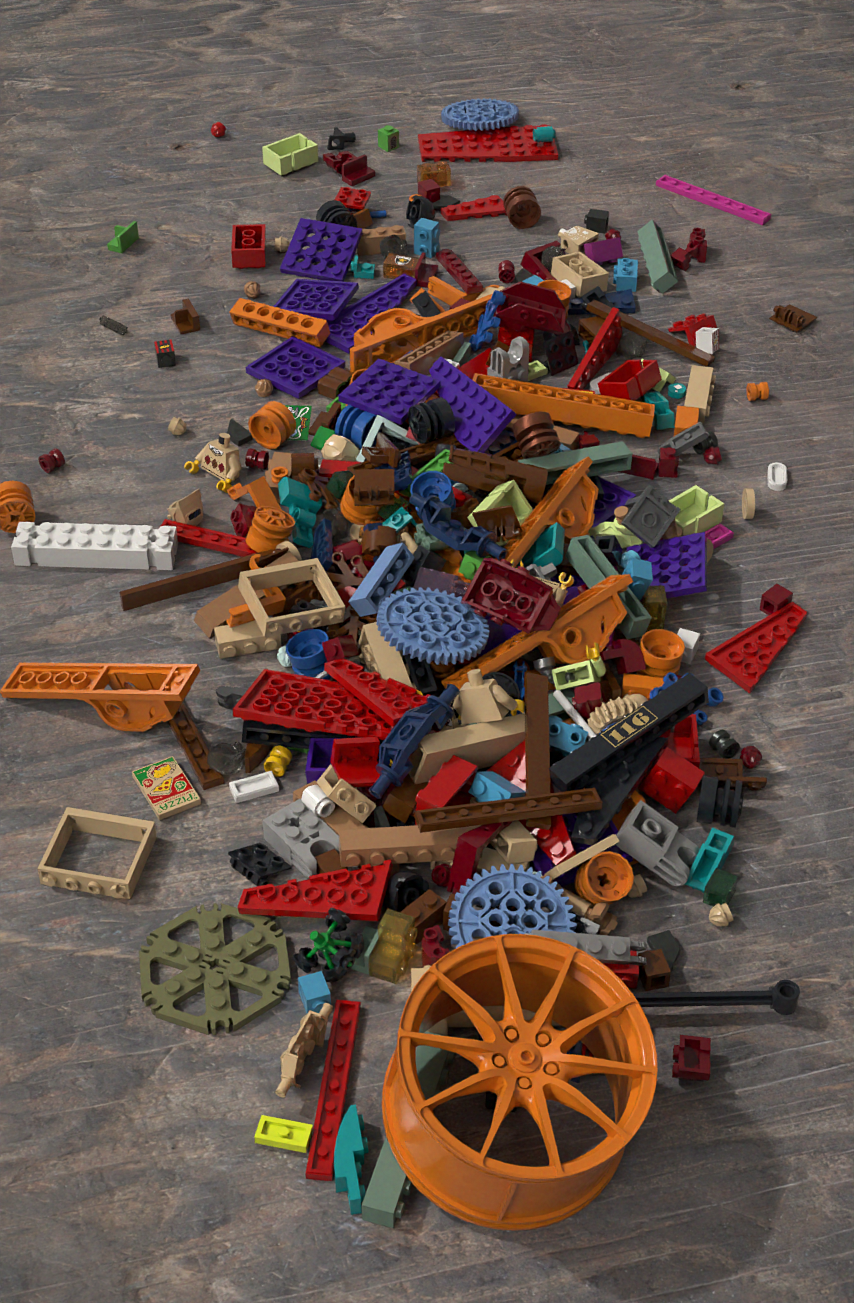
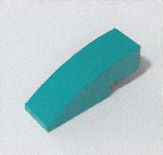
[641,391,675,430]
[684,828,734,893]

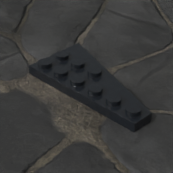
[571,731,669,845]

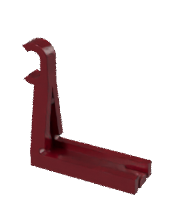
[520,241,561,281]
[447,821,513,894]

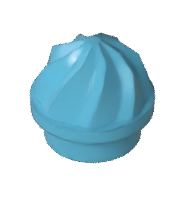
[620,550,641,569]

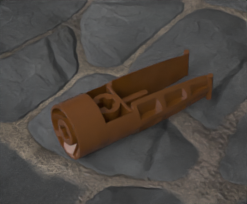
[443,445,548,504]

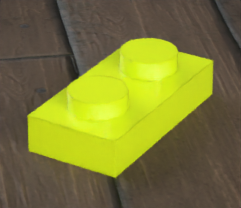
[254,1115,313,1153]

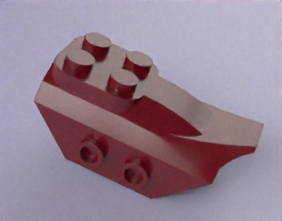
[494,281,570,335]
[460,558,561,634]

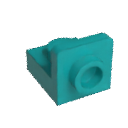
[351,256,375,279]

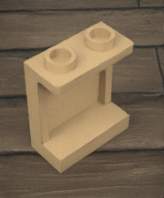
[317,764,376,823]

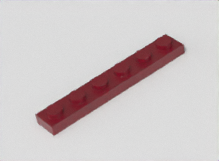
[436,249,483,294]

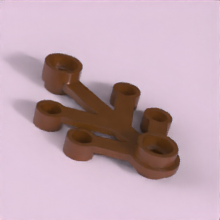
[298,467,346,513]
[309,552,369,600]
[326,604,378,656]

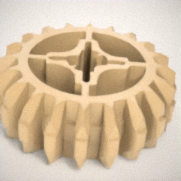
[587,697,641,735]

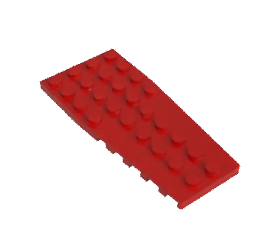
[418,124,558,162]
[233,669,439,740]

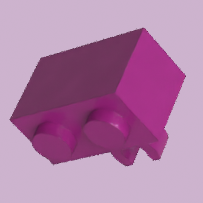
[584,237,623,265]

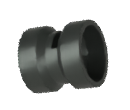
[692,431,718,454]
[709,729,740,759]

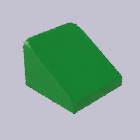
[310,426,336,450]

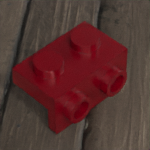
[230,503,257,537]

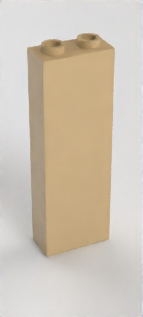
[408,713,525,784]

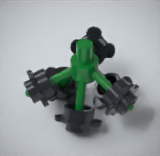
[292,908,364,982]

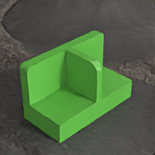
[107,221,139,254]

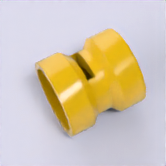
[264,746,292,777]

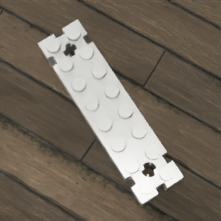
[11,522,178,570]

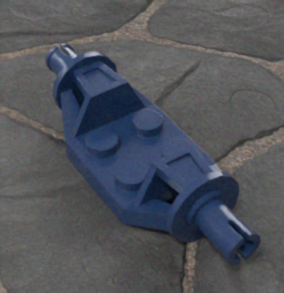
[409,492,507,561]
[369,684,460,799]

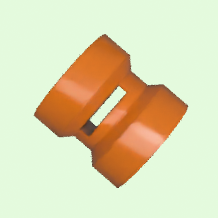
[746,382,769,401]

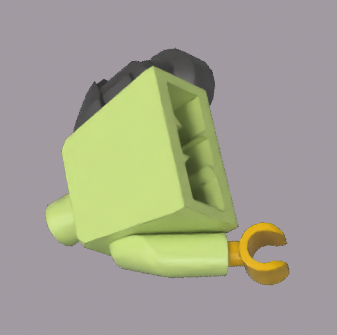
[533,643,606,690]

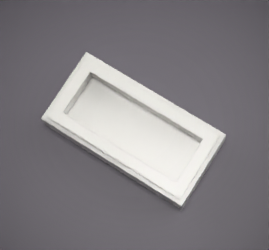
[229,771,279,803]

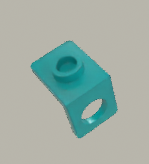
[382,507,417,533]

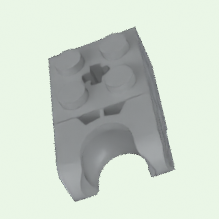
[487,336,529,382]
[263,799,340,879]
[615,800,699,886]

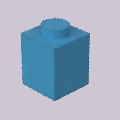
[298,971,331,1013]

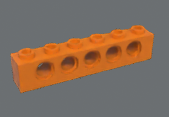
[229,298,330,347]

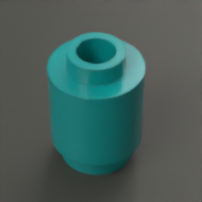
[533,126,556,143]

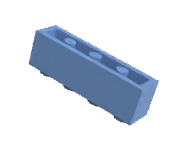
[348,543,415,617]

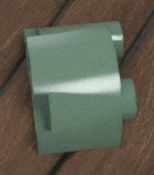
[414,523,450,552]

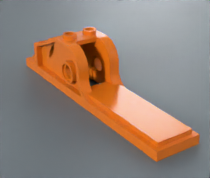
[350,293,494,372]
[495,456,599,568]
[441,574,634,690]
[0,663,201,732]

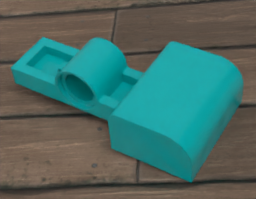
[278,477,322,548]
[515,522,565,568]

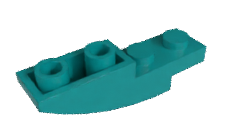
[334,1104,369,1215]

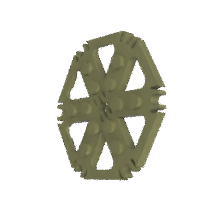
[139,903,291,1035]

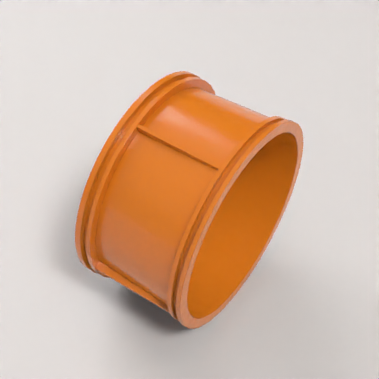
[381,934,658,1231]

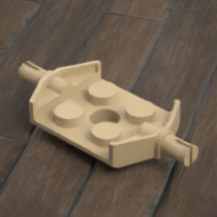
[275,1003,333,1098]

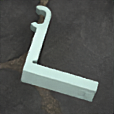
[355,415,419,462]

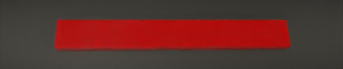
[305,1000,361,1181]

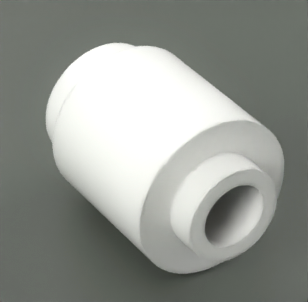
[301,785,335,817]

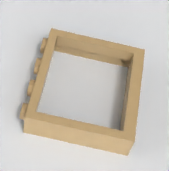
[238,558,345,637]
[37,807,157,900]

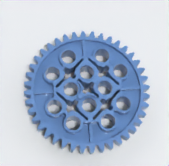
[441,98,519,131]
[376,587,489,665]
[448,864,577,949]

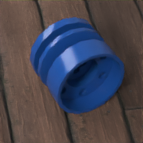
[335,405,382,449]
[410,471,456,517]
[286,629,332,680]

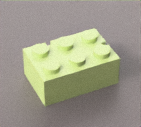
[262,133,318,175]
[467,480,533,546]
[669,485,724,536]

